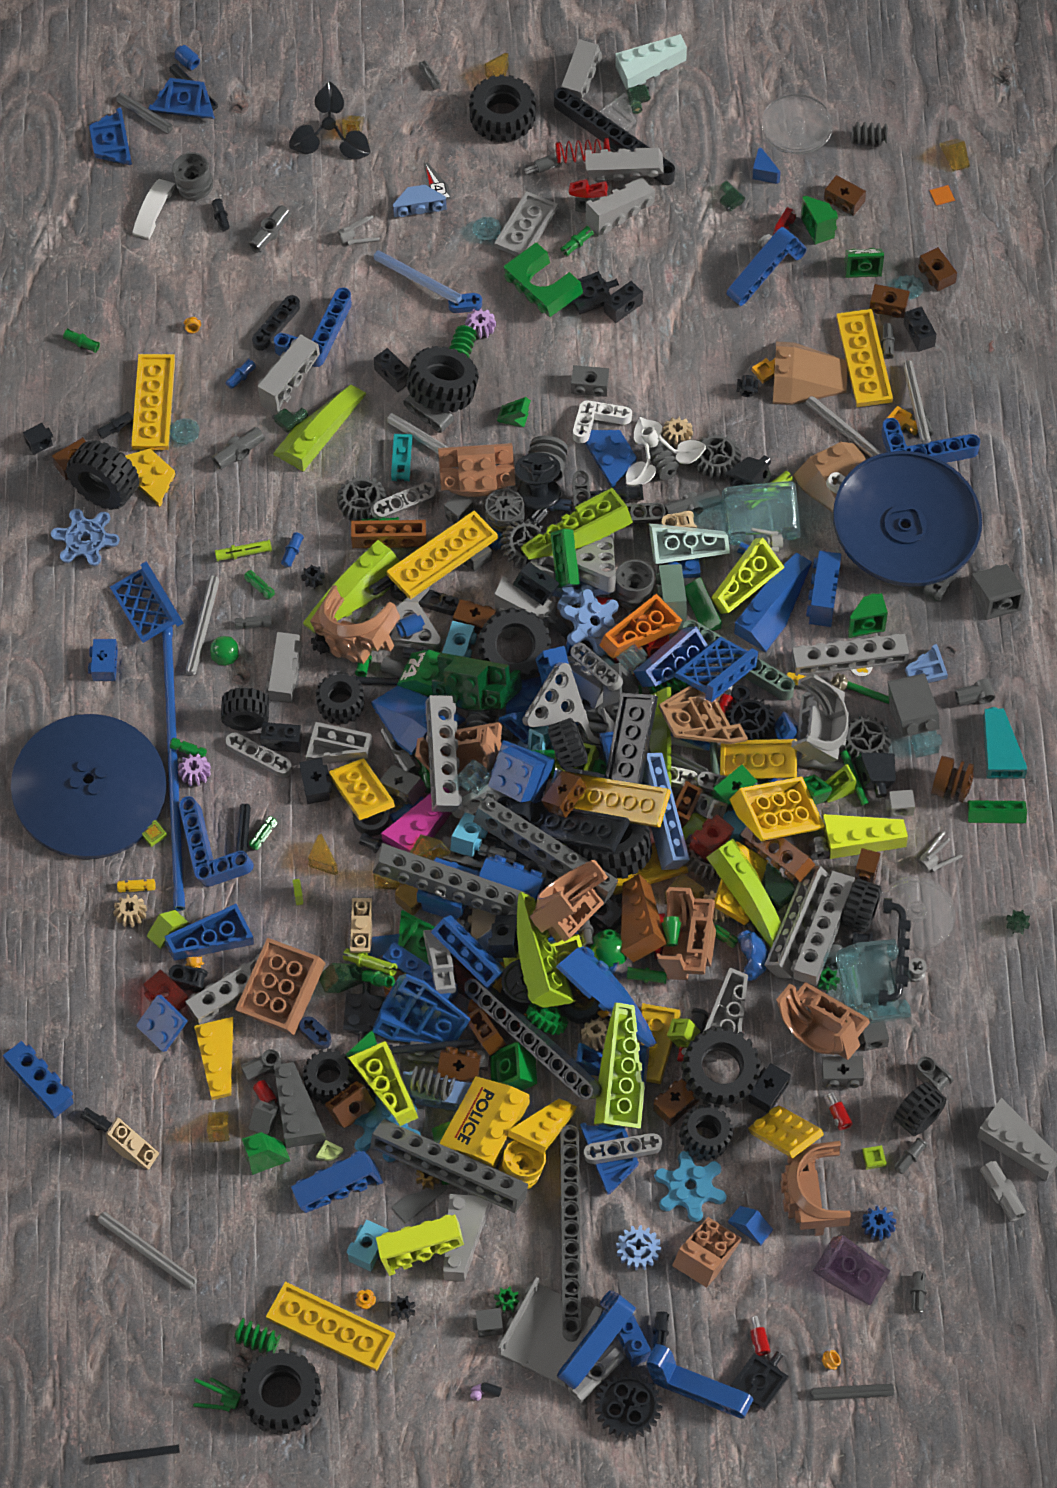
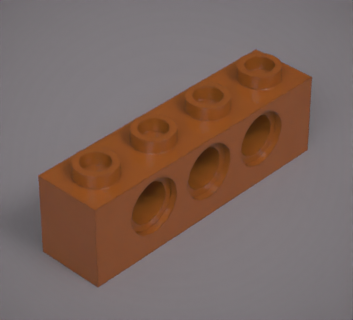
[351,520,427,549]
[740,827,815,883]

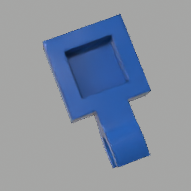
[668,558,701,578]

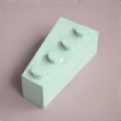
[615,34,687,92]
[649,524,730,564]

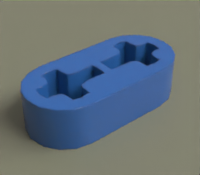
[448,293,482,313]

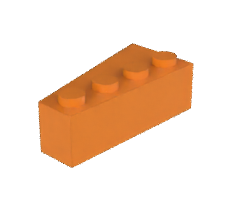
[599,594,682,659]

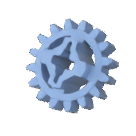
[616,1225,661,1271]

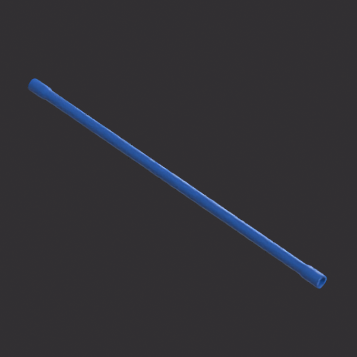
[161,619,185,911]

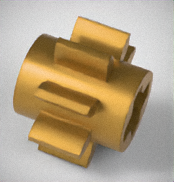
[416,1170,440,1190]

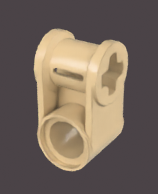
[661,511,697,528]

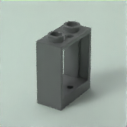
[602,663,639,718]

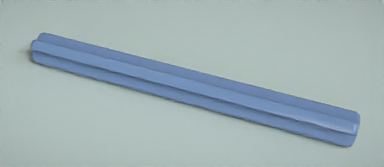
[374,250,462,304]

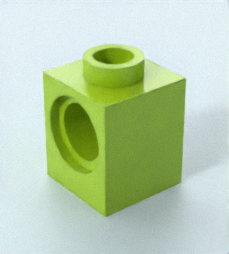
[667,1019,700,1048]

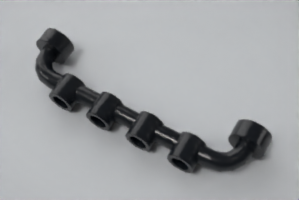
[878,898,911,1006]

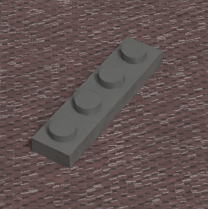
[408,1041,490,1071]

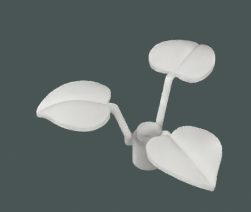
[626,417,706,486]

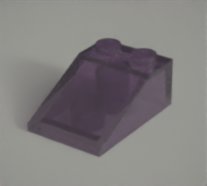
[813,1235,890,1305]

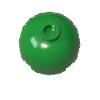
[590,929,627,967]

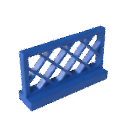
[110,561,184,643]
[675,637,758,703]

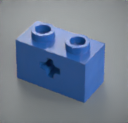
[88,639,118,681]
[616,1315,651,1367]

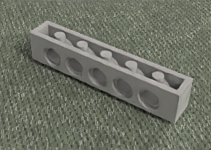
[792,634,909,676]
[425,695,462,812]
[764,866,830,978]
[791,871,855,986]
[186,940,290,1025]

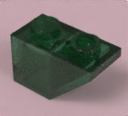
[764,863,795,911]
[319,963,364,993]

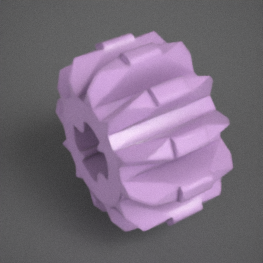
[465,308,496,339]
[178,754,211,786]

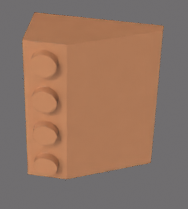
[235,938,326,1035]

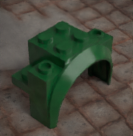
[432,653,522,712]

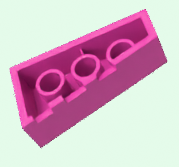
[381,787,452,856]

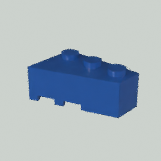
[479,855,546,901]

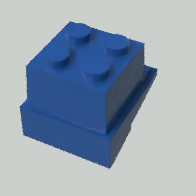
[488,740,555,803]
[417,857,480,920]

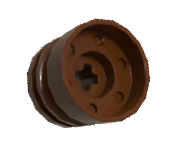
[931,755,974,803]

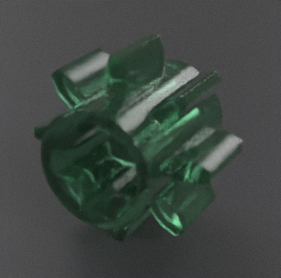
[1006,910,1030,934]

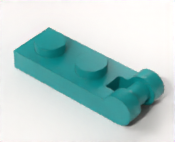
[391,434,412,481]

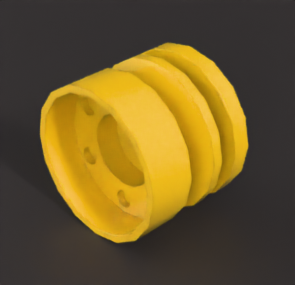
[499,1140,546,1189]

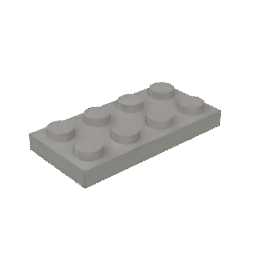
[494,191,558,256]

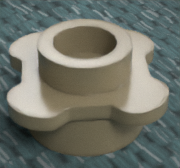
[831,673,848,691]

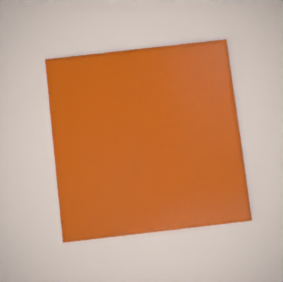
[930,185,955,206]

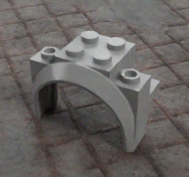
[791,673,849,765]

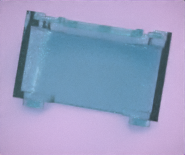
[721,481,801,545]
[836,939,911,1023]

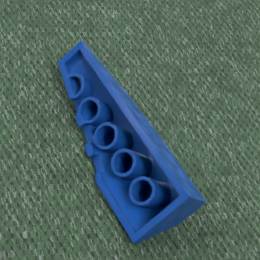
[734,552,812,653]
[556,946,656,1048]

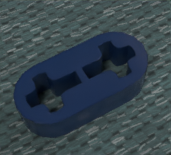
[299,1016,332,1049]

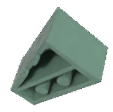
[656,564,687,630]

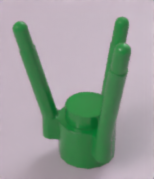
[193,1377,241,1412]

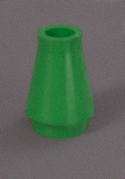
[662,916,681,947]

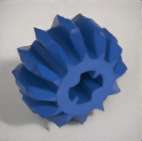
[861,1205,896,1242]

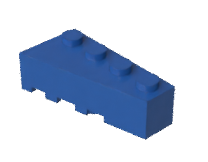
[806,551,841,627]
[633,626,715,687]
[535,645,579,726]
[165,904,254,961]
[291,1151,384,1213]

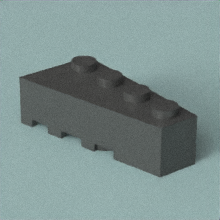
[274,1062,326,1148]

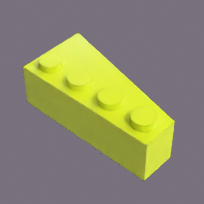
[711,537,784,614]
[823,814,908,859]
[348,1041,419,1126]
[376,1214,464,1276]

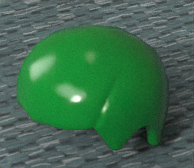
[210,636,239,666]

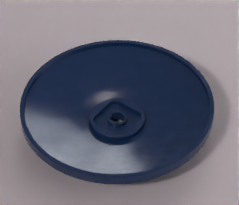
[833,451,982,587]
[11,714,166,859]

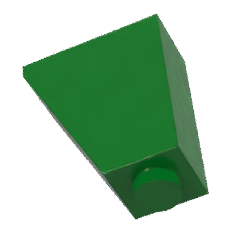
[242,1132,290,1175]

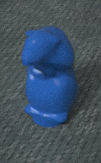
[737,930,768,981]

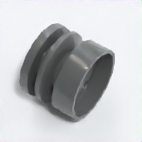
[172,152,213,200]
[528,435,568,482]
[485,488,525,536]
[614,560,655,610]

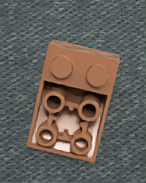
[672,1217,742,1288]

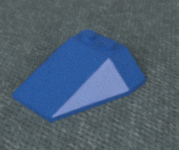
[371,686,465,755]
[372,974,470,1043]

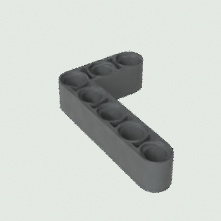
[572,470,666,524]

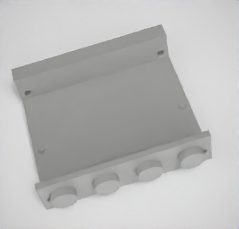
[496,1277,603,1387]

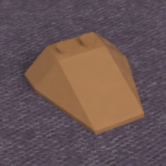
[773,341,847,405]
[793,442,866,513]
[658,681,748,744]

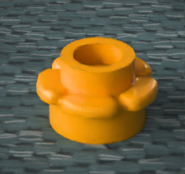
[184,317,201,333]
[185,956,204,968]
[355,1289,376,1309]
[822,1350,841,1370]

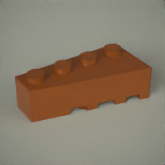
[621,874,666,962]

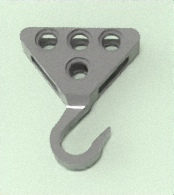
[531,537,616,593]
[389,584,441,651]
[522,662,615,744]

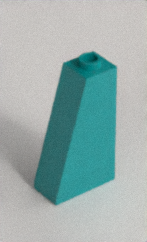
[983,707,1027,779]

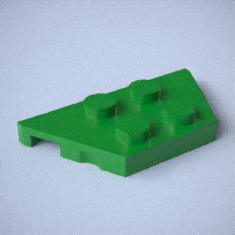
[398,910,435,966]

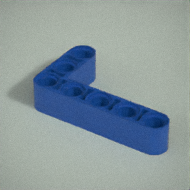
[726,227,807,306]
[274,287,352,367]
[882,418,980,463]
[179,796,254,887]
[557,1290,636,1389]
[646,1344,753,1419]

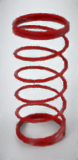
[555,138,610,164]

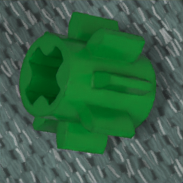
[818,967,840,993]
[494,1286,519,1313]

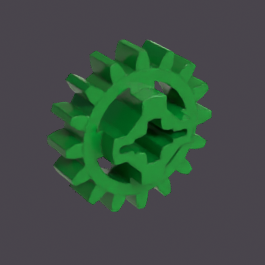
[525,1003,568,1035]

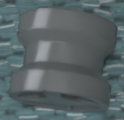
[808,837,830,860]

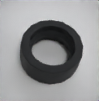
[352,810,390,836]

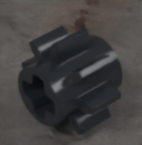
[736,375,759,397]
[301,565,325,589]
[311,632,330,655]
[391,1296,415,1322]

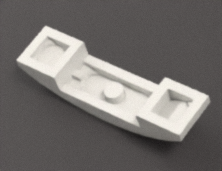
[132,179,176,240]

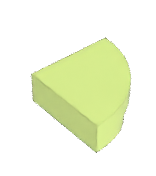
[316,1140,344,1161]

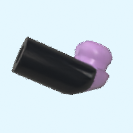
[470,1382,502,1401]

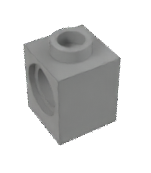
[885,790,915,818]

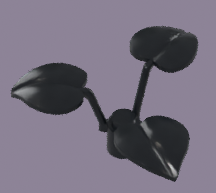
[289,81,371,159]

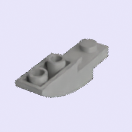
[423,930,456,994]

